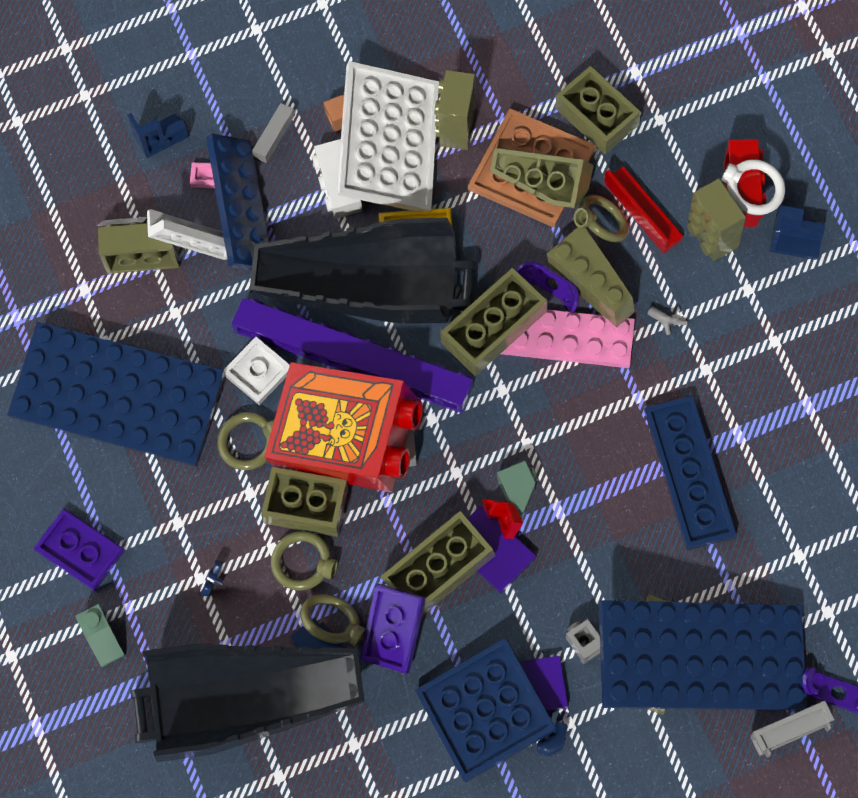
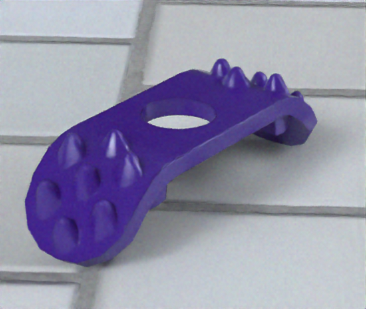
[516,261,580,313]
[803,668,858,713]

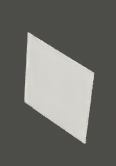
[97,217,147,226]

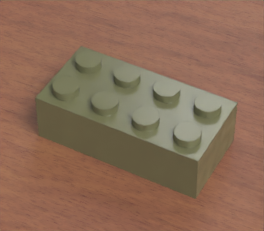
[440,268,547,376]
[381,511,496,617]

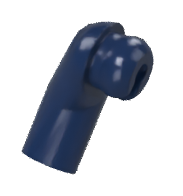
[536,722,568,756]

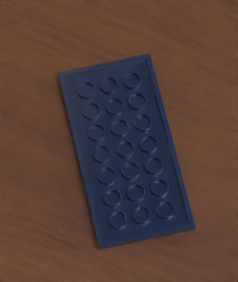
[7,322,225,467]
[599,600,807,711]

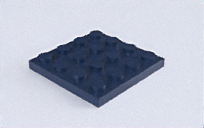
[415,638,557,783]

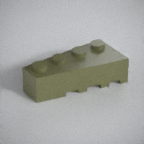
[547,227,635,327]

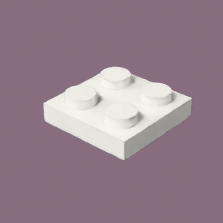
[224,337,290,405]

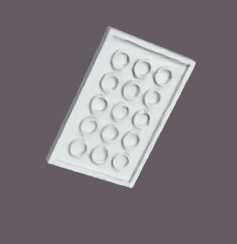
[337,61,439,211]

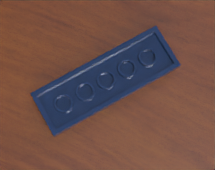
[206,133,269,270]
[644,396,737,551]

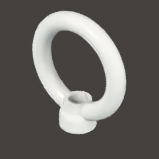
[721,160,785,215]

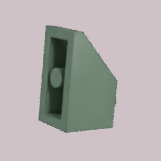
[497,461,538,521]
[75,604,125,667]

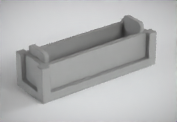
[750,701,834,758]

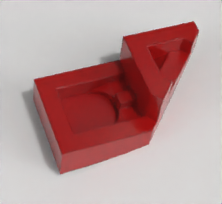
[482,499,523,539]

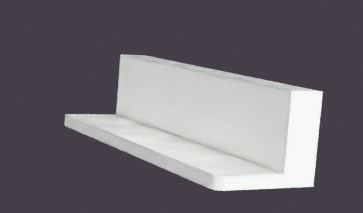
[147,209,227,260]

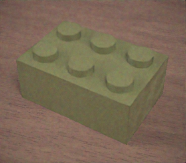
[555,66,641,155]
[434,70,475,150]
[687,179,746,261]
[98,222,179,274]
[261,467,349,537]

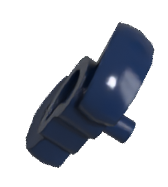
[200,560,223,597]

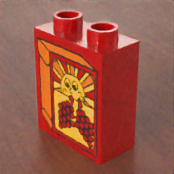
[264,362,423,492]

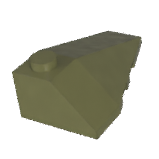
[490,148,593,209]

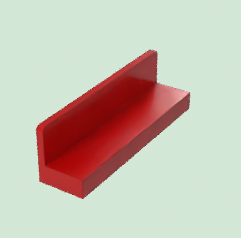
[604,166,683,254]

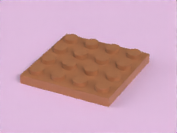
[468,109,596,228]

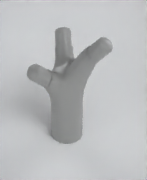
[648,306,687,335]

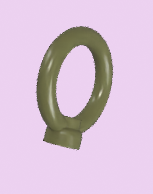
[574,195,629,242]
[217,412,275,470]
[271,531,338,591]
[300,594,366,647]

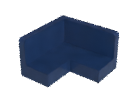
[127,113,189,158]
[769,205,825,260]

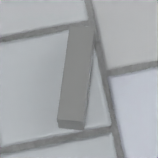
[252,103,295,163]

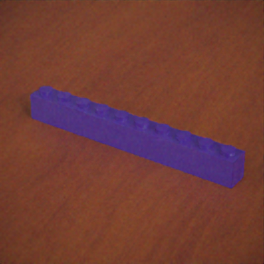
[232,298,473,414]

